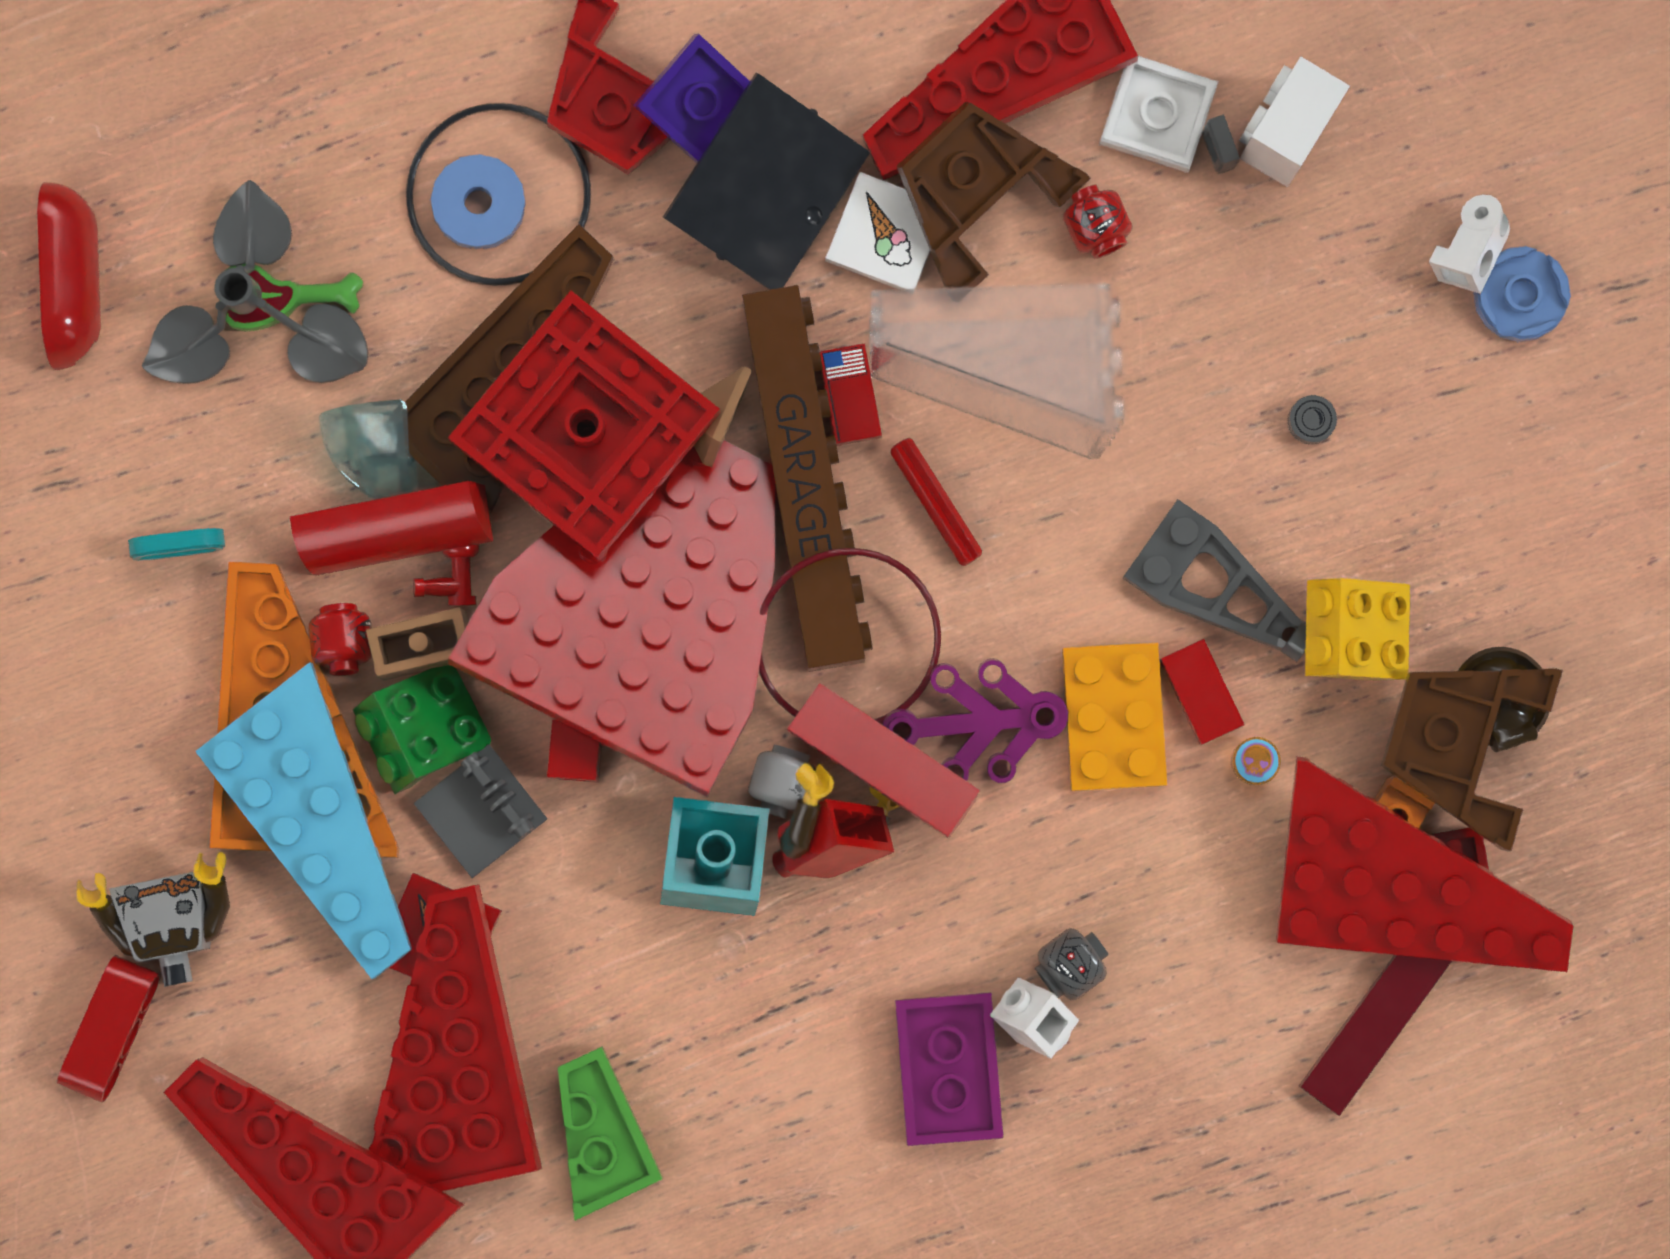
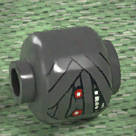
[1035,928,1109,1000]

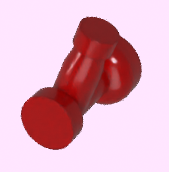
[413,544,480,606]

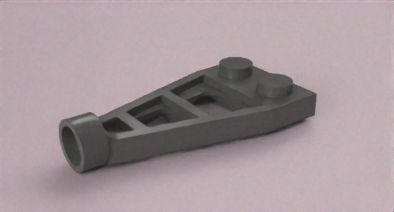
[1123,499,1306,662]

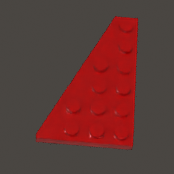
[1276,756,1574,972]

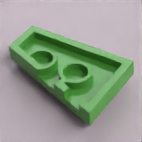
[558,1046,663,1221]

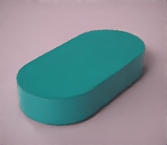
[128,528,225,561]

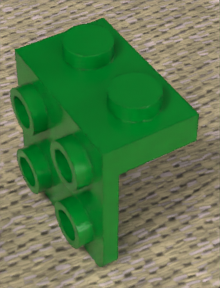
[353,665,491,794]

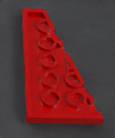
[862,0,1138,181]
[163,1057,465,1259]

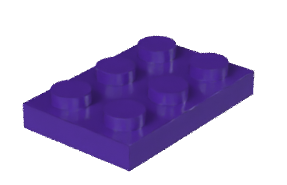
[633,34,750,163]

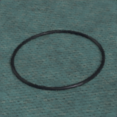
[406,103,591,285]

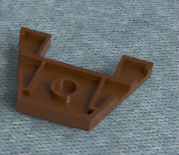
[896,102,1091,303]
[1381,668,1563,852]

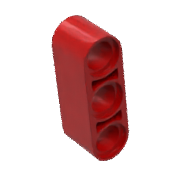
[57,955,160,1103]

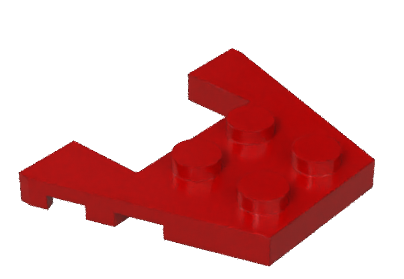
[547,0,670,175]

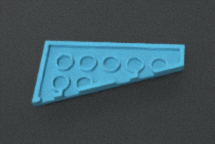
[195,662,412,979]

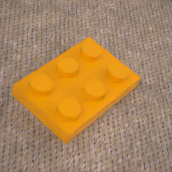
[1062,643,1167,791]

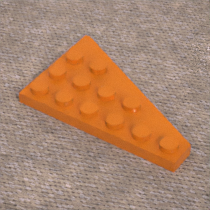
[210,562,400,858]

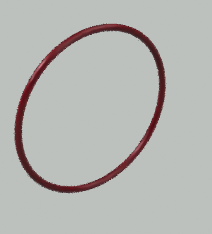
[759,548,941,724]

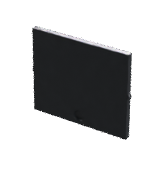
[663,73,870,290]

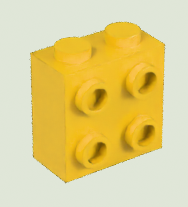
[1305,578,1410,681]

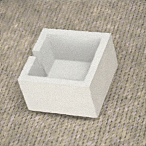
[1239,56,1350,187]

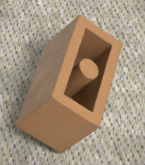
[366,607,469,681]

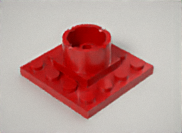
[448,290,721,561]

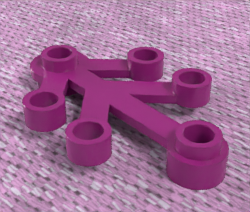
[882,658,1068,783]

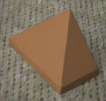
[694,366,752,467]

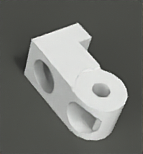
[1429,194,1510,294]

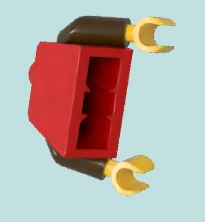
[772,763,899,879]

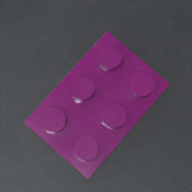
[895,992,1004,1146]

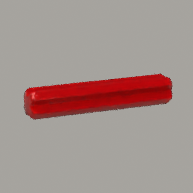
[891,438,982,566]

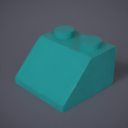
[660,797,769,916]

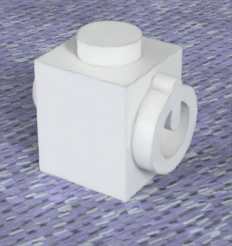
[990,977,1079,1059]

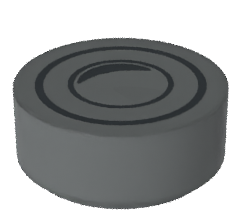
[1288,395,1337,444]

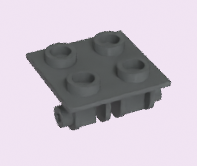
[414,744,548,878]

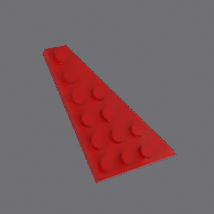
[368,884,542,1192]

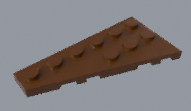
[381,224,614,515]

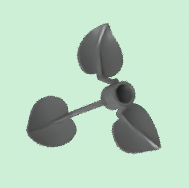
[142,180,368,384]

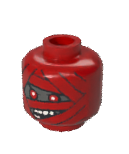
[1063,185,1133,259]
[309,603,372,676]

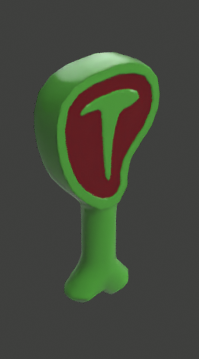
[226,264,363,332]

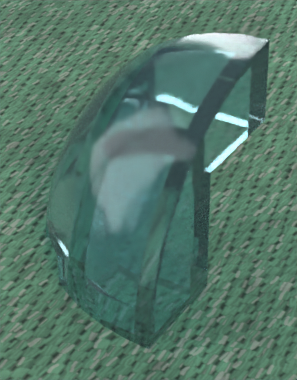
[319,400,417,499]

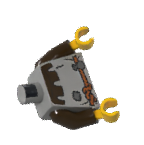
[76,852,230,987]

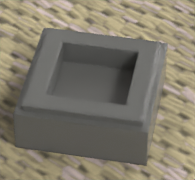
[1202,114,1240,174]

